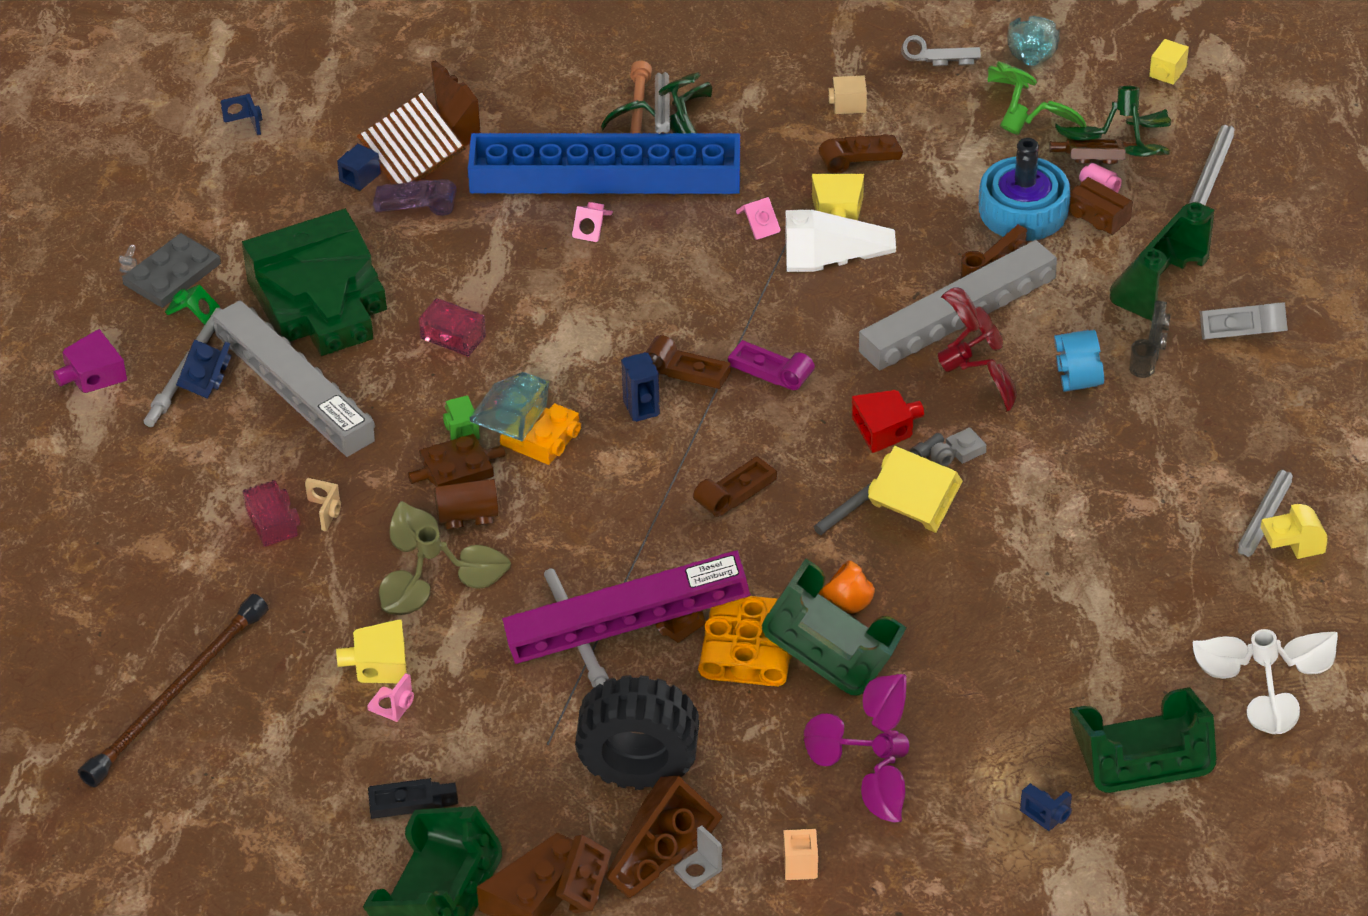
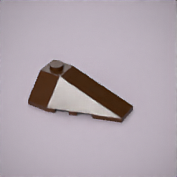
[431,60,481,150]
[605,776,723,898]

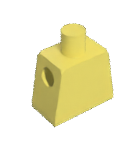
[812,174,864,221]
[336,620,407,684]

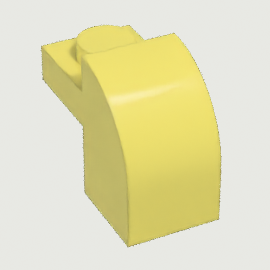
[1260,504,1327,559]

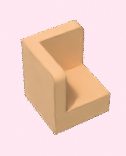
[784,829,818,880]

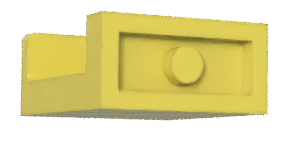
[868,446,963,533]

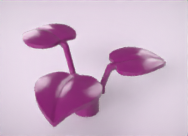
[804,674,909,822]

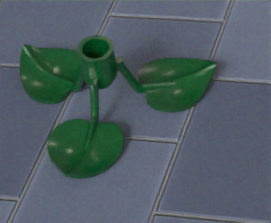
[601,72,712,133]
[1055,86,1171,157]

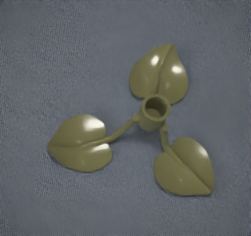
[379,501,511,615]

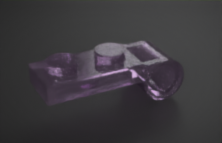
[373,179,457,216]

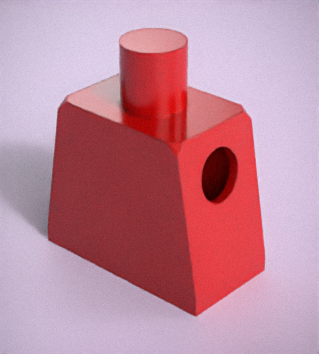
[852,390,924,453]

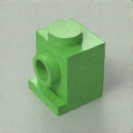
[443,395,480,440]

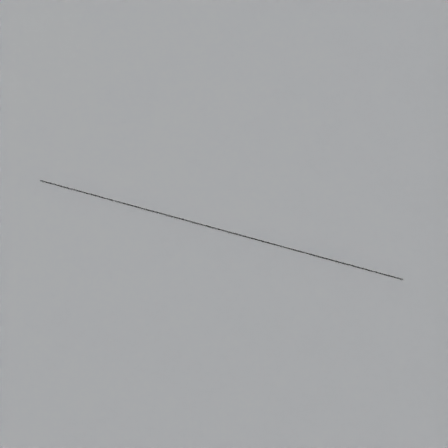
[547,244,786,745]

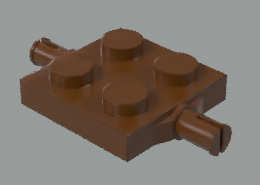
[1049,138,1137,164]
[408,434,505,487]

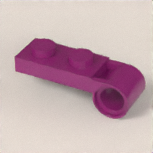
[728,340,815,390]

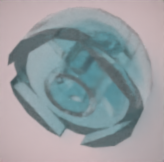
[1007,16,1060,65]

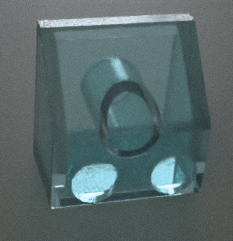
[470,372,549,441]

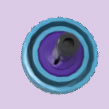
[979,138,1070,241]

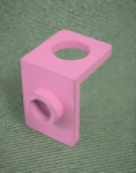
[736,197,780,240]
[572,202,613,242]
[367,673,414,722]

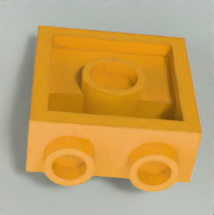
[500,401,581,465]

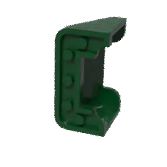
[1110,202,1215,322]
[762,558,907,695]
[1069,687,1217,793]
[363,806,502,916]

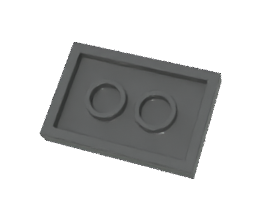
[122,233,221,308]

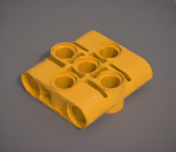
[698,596,792,686]

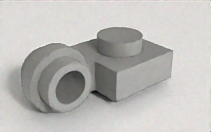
[930,427,987,466]

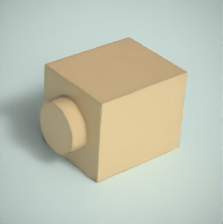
[828,75,867,114]

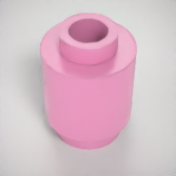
[1079,163,1122,193]

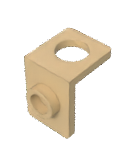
[305,478,341,531]

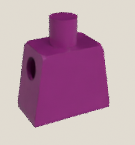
[53,329,127,393]

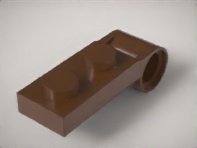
[818,134,903,174]
[960,224,1027,279]
[645,335,731,389]
[693,456,777,517]

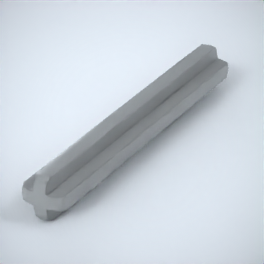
[1238,470,1293,557]

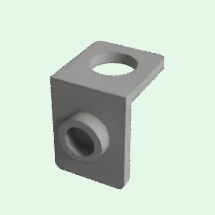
[674,825,723,889]

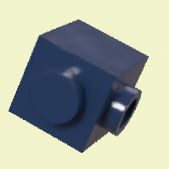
[337,144,381,191]

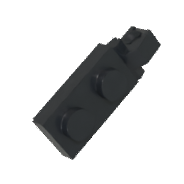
[368,778,458,819]

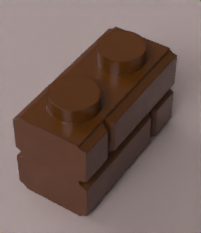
[1069,177,1133,236]

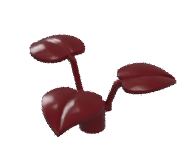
[938,287,1017,412]

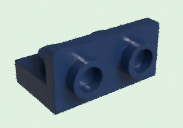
[176,339,232,398]

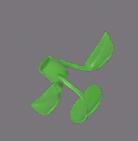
[988,61,1086,135]

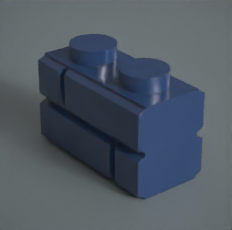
[621,352,660,422]

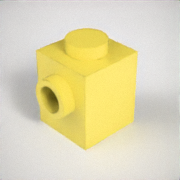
[1149,39,1189,85]

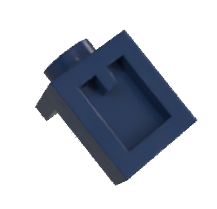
[1020,783,1072,831]

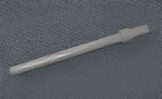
[144,308,223,427]
[544,569,609,687]

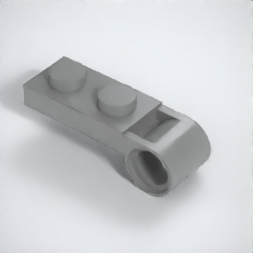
[901,35,981,66]
[1200,302,1288,339]

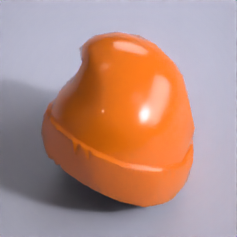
[818,560,875,614]

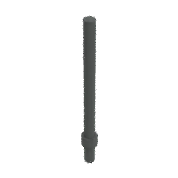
[814,432,944,535]

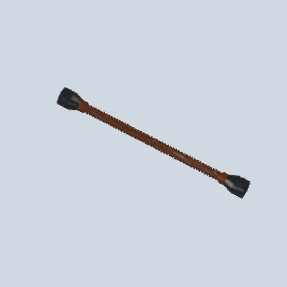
[78,594,269,788]

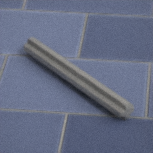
[655,72,670,134]
[1189,125,1235,205]

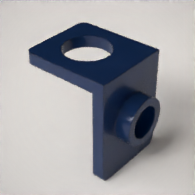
[220,94,263,135]

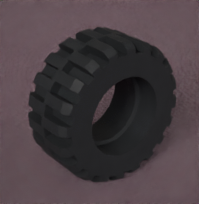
[575,675,699,790]

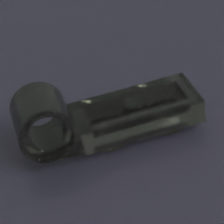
[1129,301,1171,378]

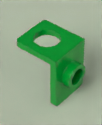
[165,284,220,325]

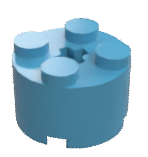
[1054,330,1104,392]

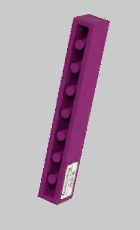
[502,550,751,664]

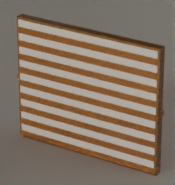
[357,91,466,194]

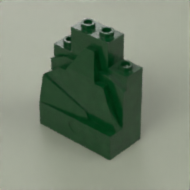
[242,208,387,356]

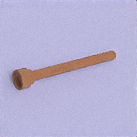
[630,61,652,133]

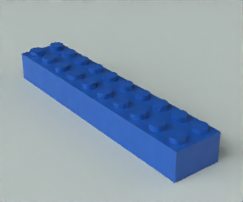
[468,133,740,194]

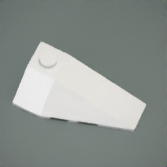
[785,210,896,272]

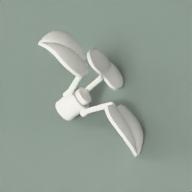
[1193,629,1338,734]

